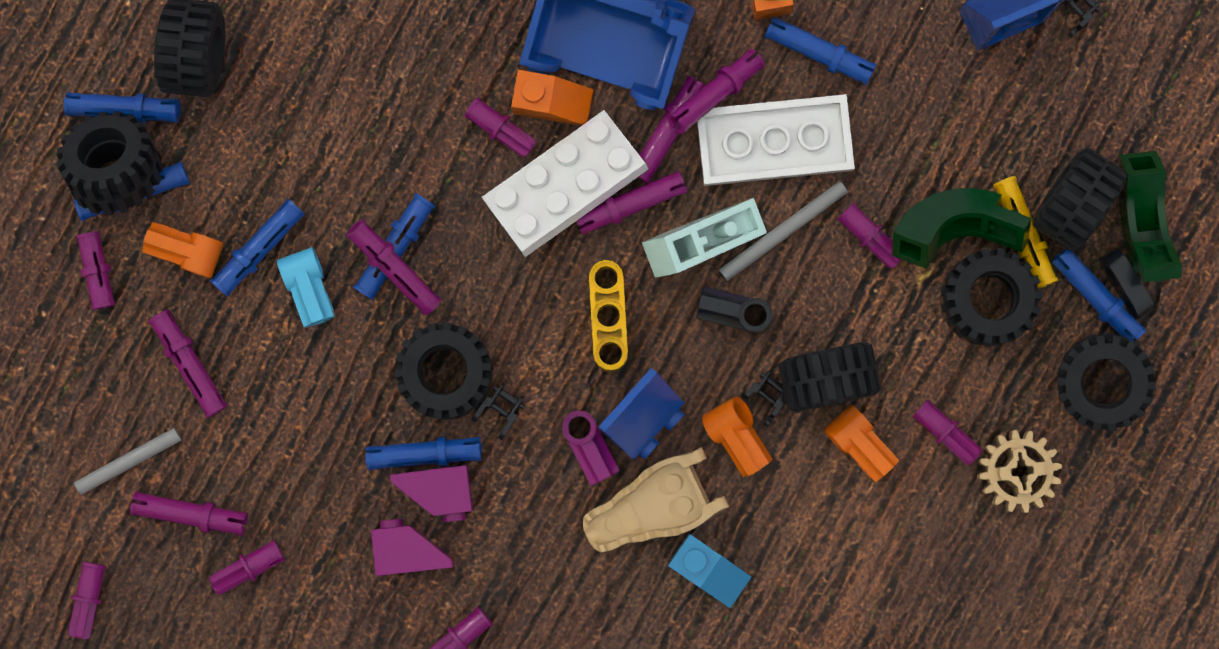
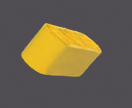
[589,260,628,372]

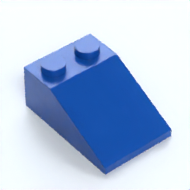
[959,0,1064,51]
[599,368,685,461]

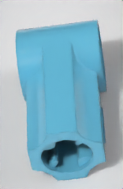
[277,247,335,328]

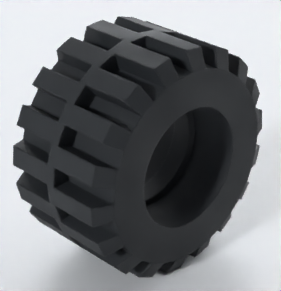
[154,0,225,98]
[56,111,163,216]
[1033,146,1127,252]
[941,248,1042,347]
[395,322,493,420]
[1057,332,1156,431]
[778,342,882,412]

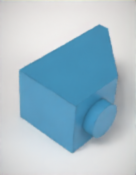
[668,534,751,608]

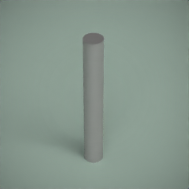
[74,427,182,495]

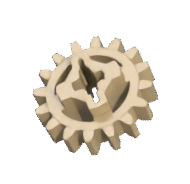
[977,430,1062,513]

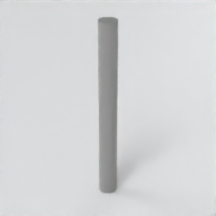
[718,181,848,282]

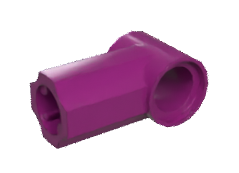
[562,410,620,486]

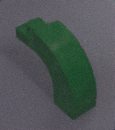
[1118,151,1182,282]
[892,188,1031,269]

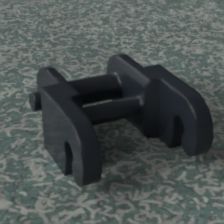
[1060,0,1103,38]
[742,369,785,427]
[471,383,525,441]

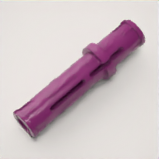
[667,49,765,134]
[637,76,705,184]
[577,170,688,236]
[345,219,441,316]
[148,309,228,418]
[130,491,248,536]

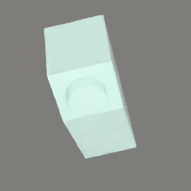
[642,198,767,278]

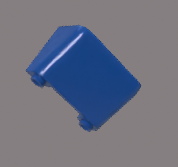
[519,0,695,110]

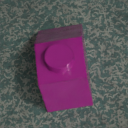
[390,465,474,522]
[371,519,455,576]

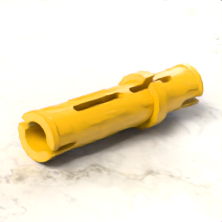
[993,176,1058,289]

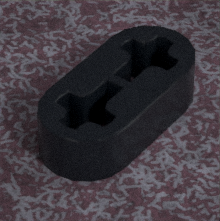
[1099,248,1154,319]

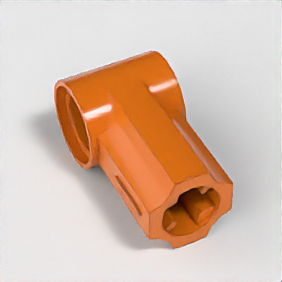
[142,222,224,279]
[702,396,773,477]
[823,404,899,483]

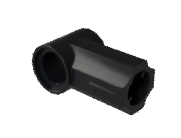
[696,287,772,334]

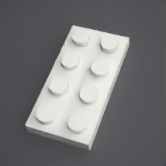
[697,94,855,186]
[482,110,648,257]

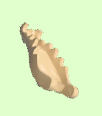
[583,448,729,552]

